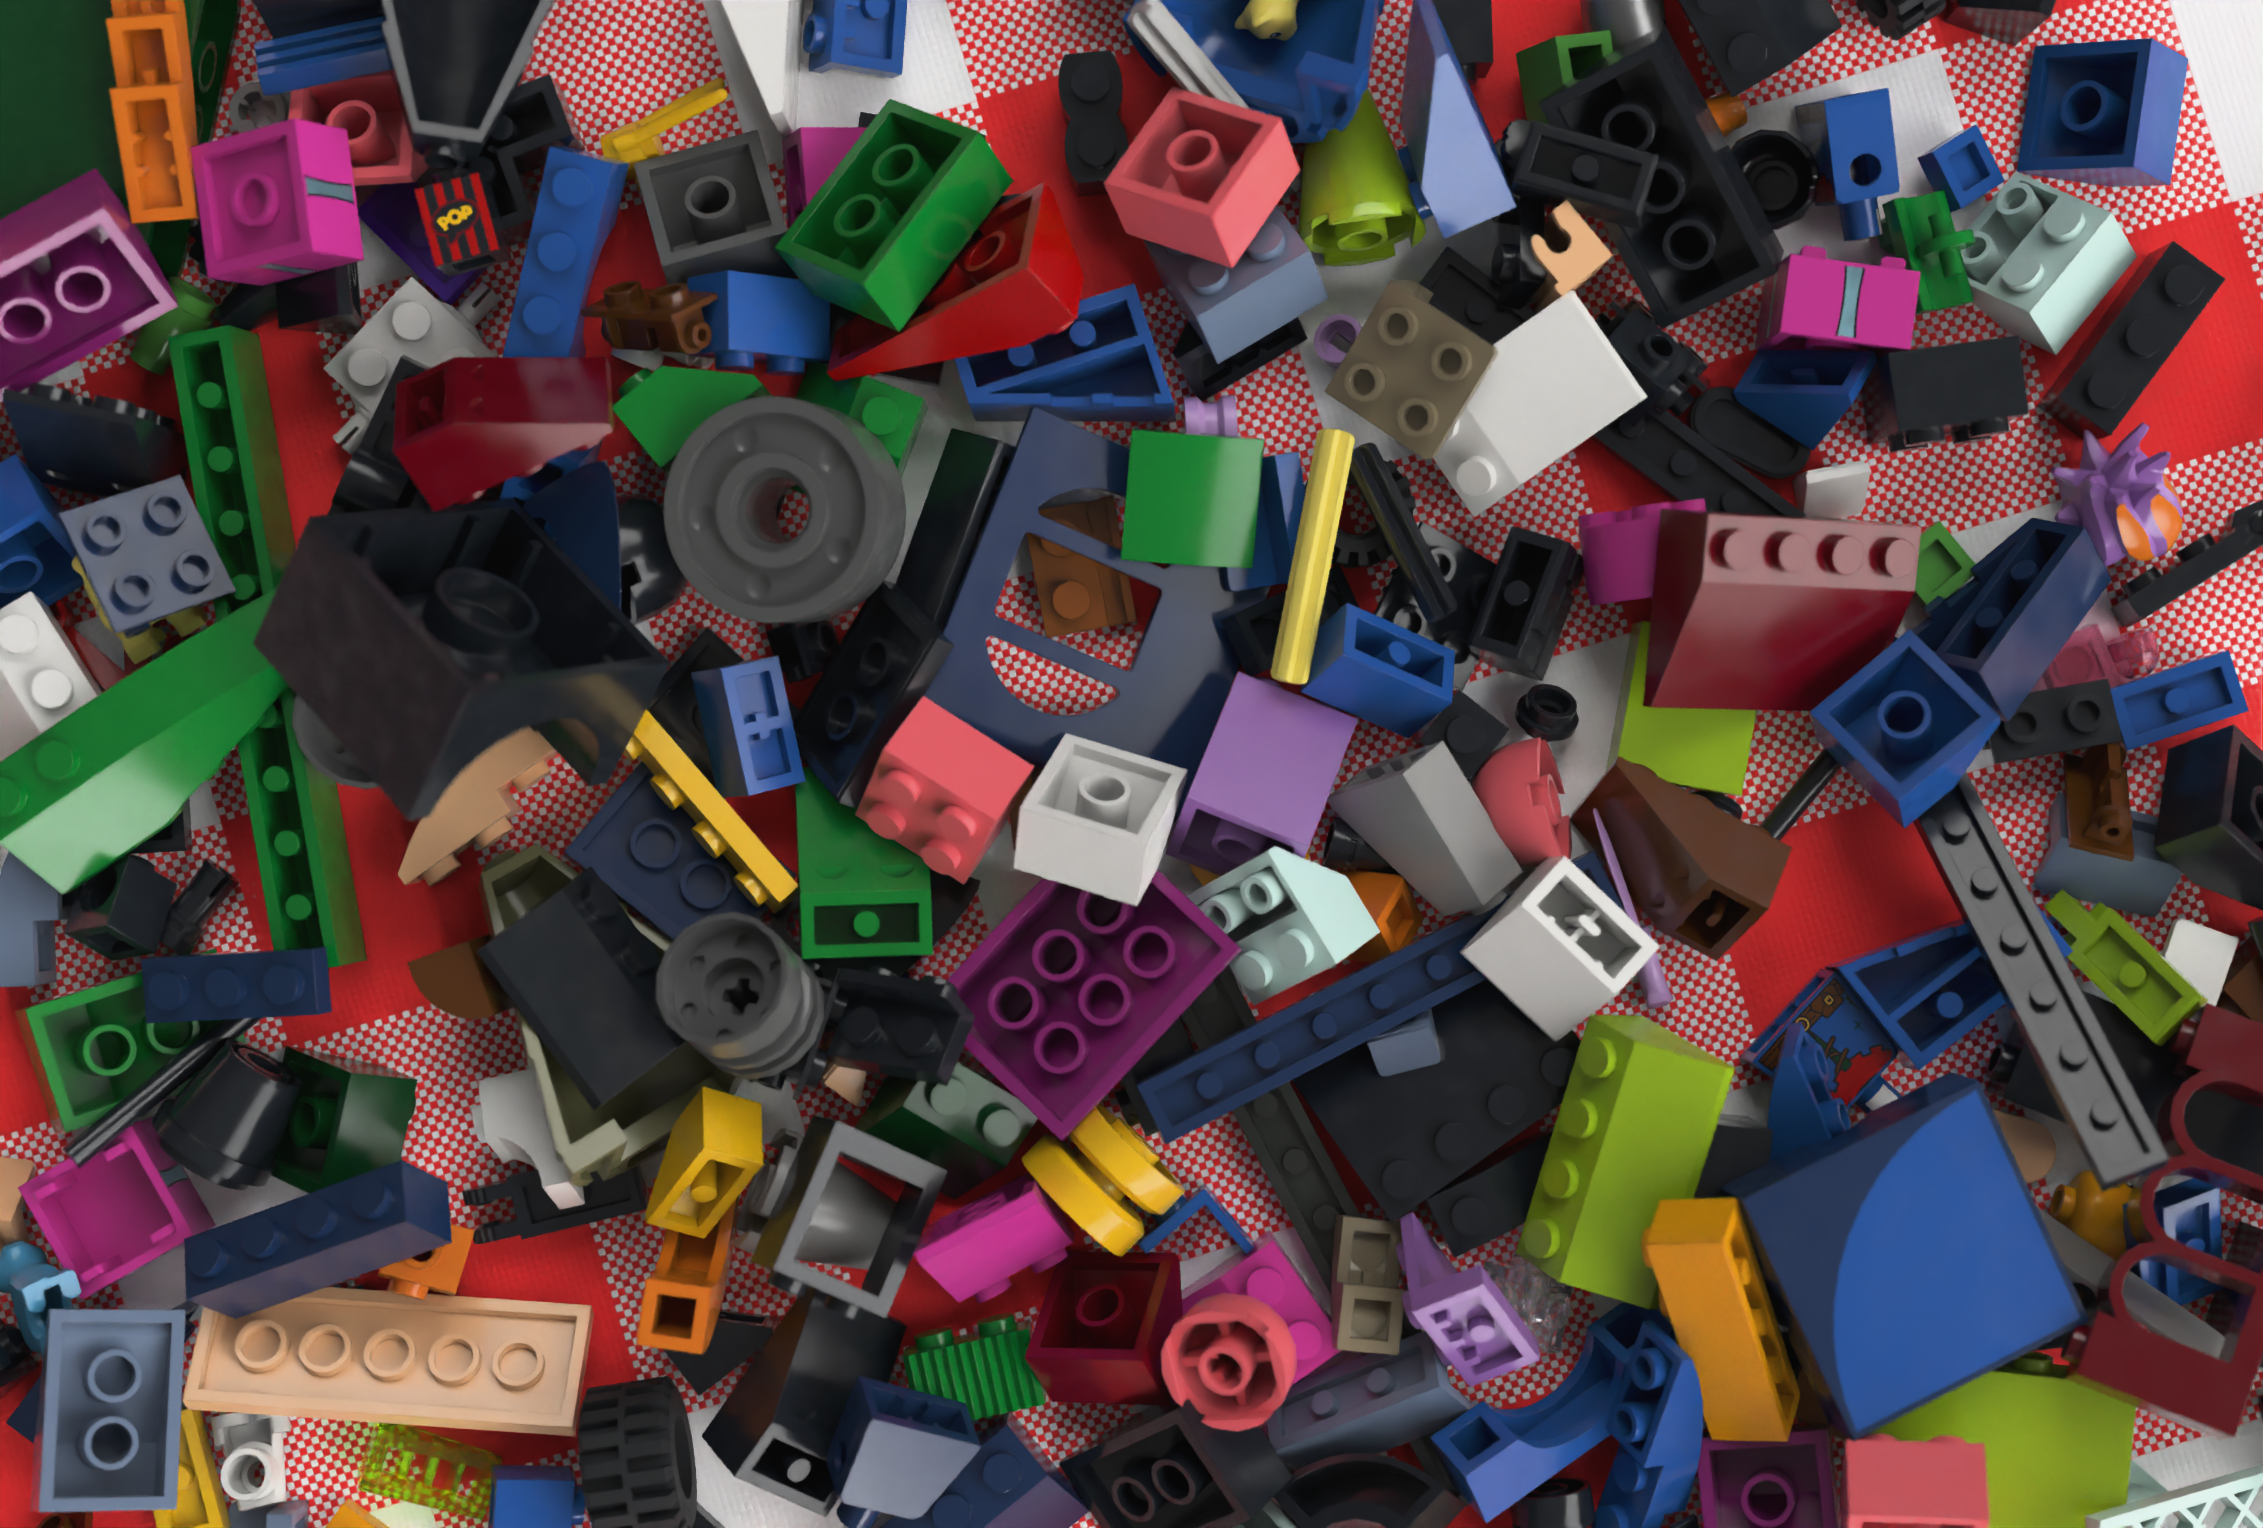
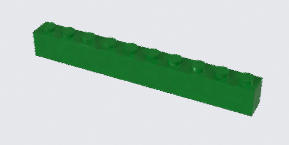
[167,325,367,968]

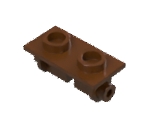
[580,281,718,354]
[2063,742,2134,862]

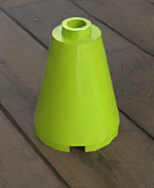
[1297,88,1426,267]

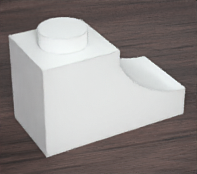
[472,1069,585,1210]

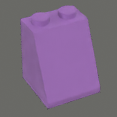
[1166,671,1358,876]

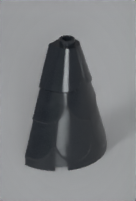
[378,0,557,170]

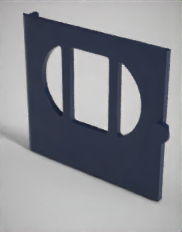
[924,407,1270,823]

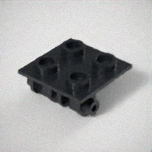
[1374,521,1497,691]

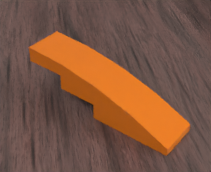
[106,0,200,223]

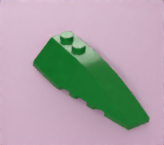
[0,587,290,894]

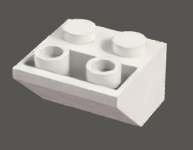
[1460,856,1660,1042]

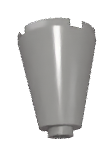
[734,1128,919,1270]

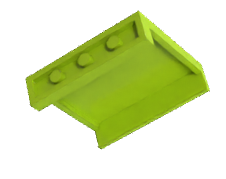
[1866,1351,2136,1528]

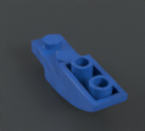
[1767,1022,1851,1162]
[1590,1320,1703,1528]

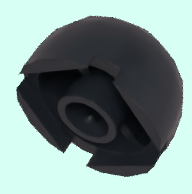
[616,494,688,625]

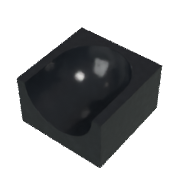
[253,499,670,820]

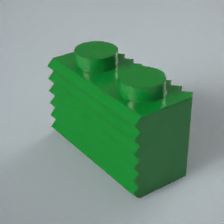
[903,1313,1047,1420]

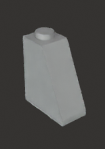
[1327,741,1523,916]

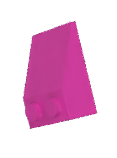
[914,1172,1074,1303]
[1182,1230,1342,1385]

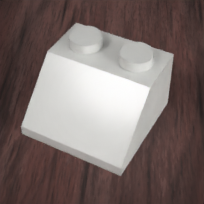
[0,591,103,762]
[1013,733,1188,906]

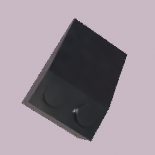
[2154,724,2263,911]
[1058,1397,1292,1528]

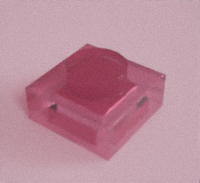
[2042,623,2122,689]

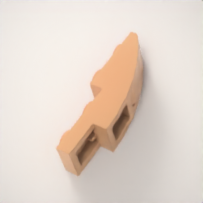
[398,725,559,887]

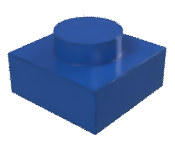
[1917,124,2005,213]

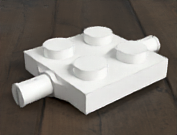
[323,276,502,455]

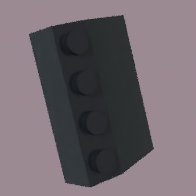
[1292,979,1581,1223]

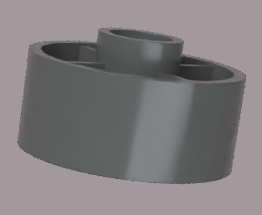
[663,396,906,623]

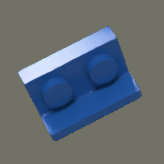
[803,0,907,79]

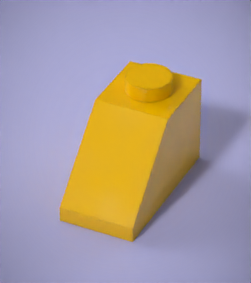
[645,1086,763,1239]

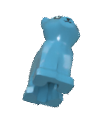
[0,1241,82,1358]

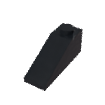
[1425,1124,1555,1258]

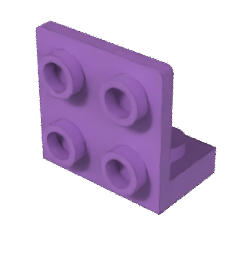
[1396,1212,1540,1387]

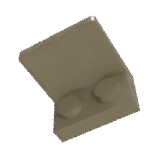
[1324,280,1498,460]

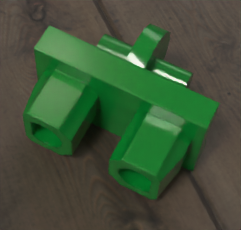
[1877,190,1976,315]

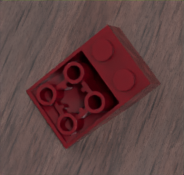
[393,357,614,512]

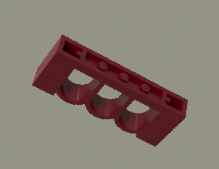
[2061,1003,2263,1440]

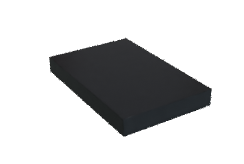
[793,580,954,808]

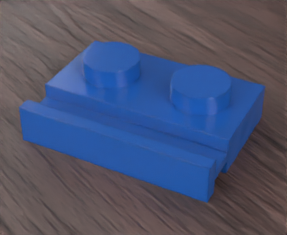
[2122,1178,2224,1306]

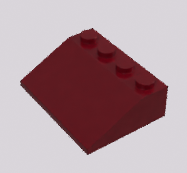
[1643,509,1922,711]

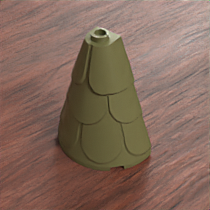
[478,844,758,1186]

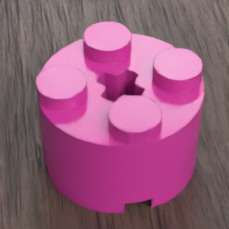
[1578,498,1706,606]

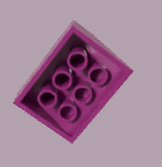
[947,869,1242,1141]

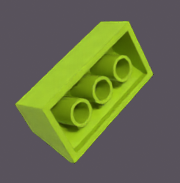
[1515,1015,1735,1309]

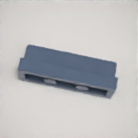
[1267,1330,1473,1471]

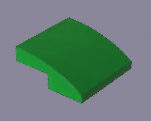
[1121,428,1265,568]

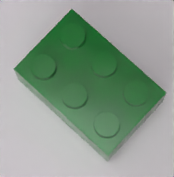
[775,99,1013,332]

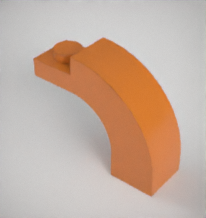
[636,1196,740,1354]

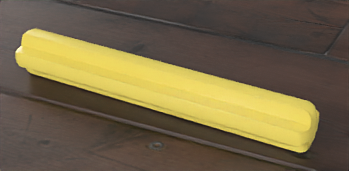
[1271,428,1355,685]

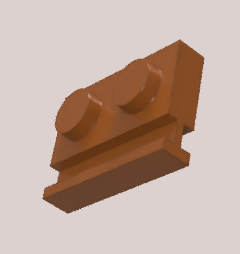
[1026,496,1137,638]

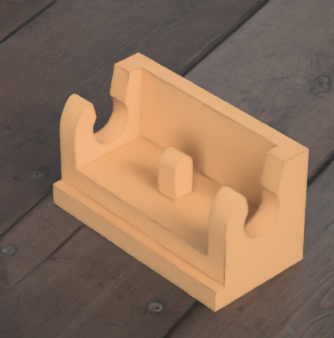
[1530,199,1612,313]

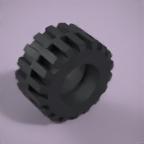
[578,1376,697,1528]

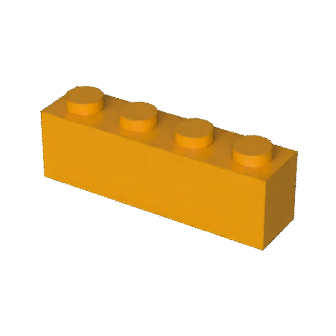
[1641,1198,1801,1441]

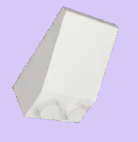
[721,0,804,139]
[1433,290,1647,517]

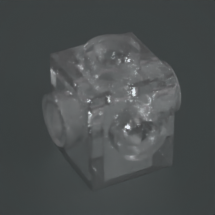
[1483,1252,1573,1353]

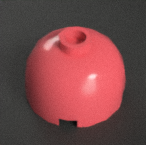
[1472,737,1572,868]
[1161,1293,1297,1431]

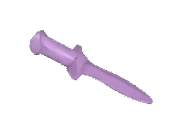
[1593,808,1673,1009]

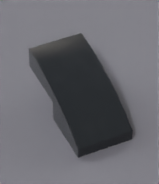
[1221,565,1360,677]

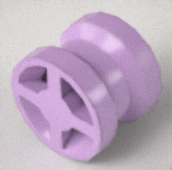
[1184,395,1238,436]

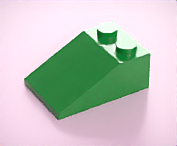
[15,948,247,1133]

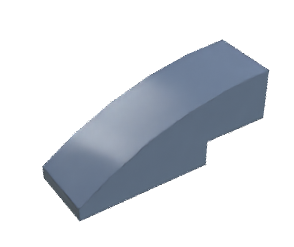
[0,852,78,987]

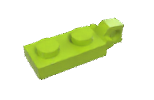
[2044,889,2208,1046]

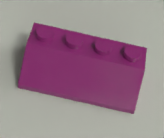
[0,168,178,403]

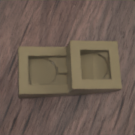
[1331,1214,1406,1355]

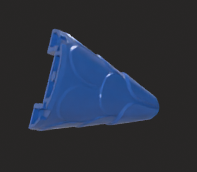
[1122,0,1385,143]

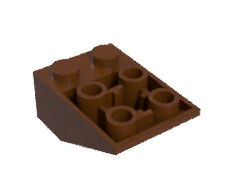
[1570,756,1792,961]

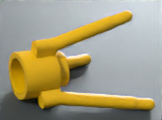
[600,77,728,192]

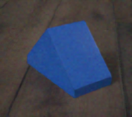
[1733,350,1877,451]

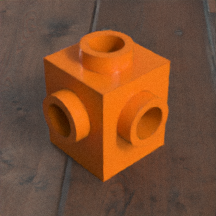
[378,1212,475,1301]

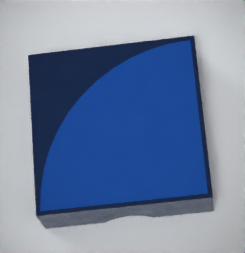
[1719,1072,2089,1440]

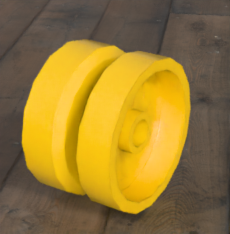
[1021,1102,1185,1258]

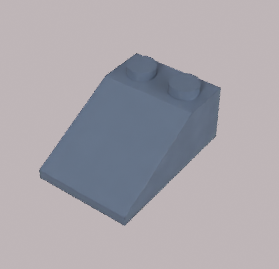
[30,1309,186,1512]

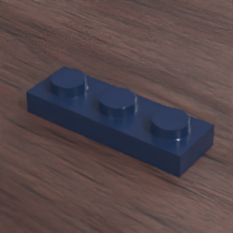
[141,947,332,1023]

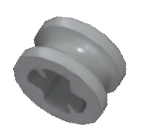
[229,82,290,133]

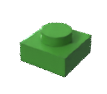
[1913,521,1976,611]

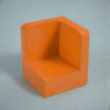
[1337,869,1424,963]

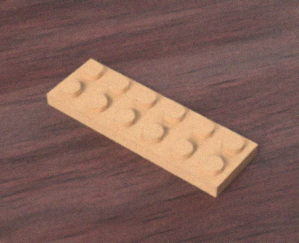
[182,1287,594,1436]

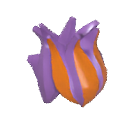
[2050,423,2183,567]

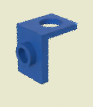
[1138,1183,1254,1254]

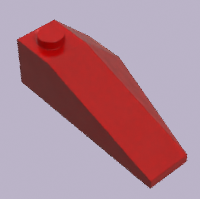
[826,182,1084,381]

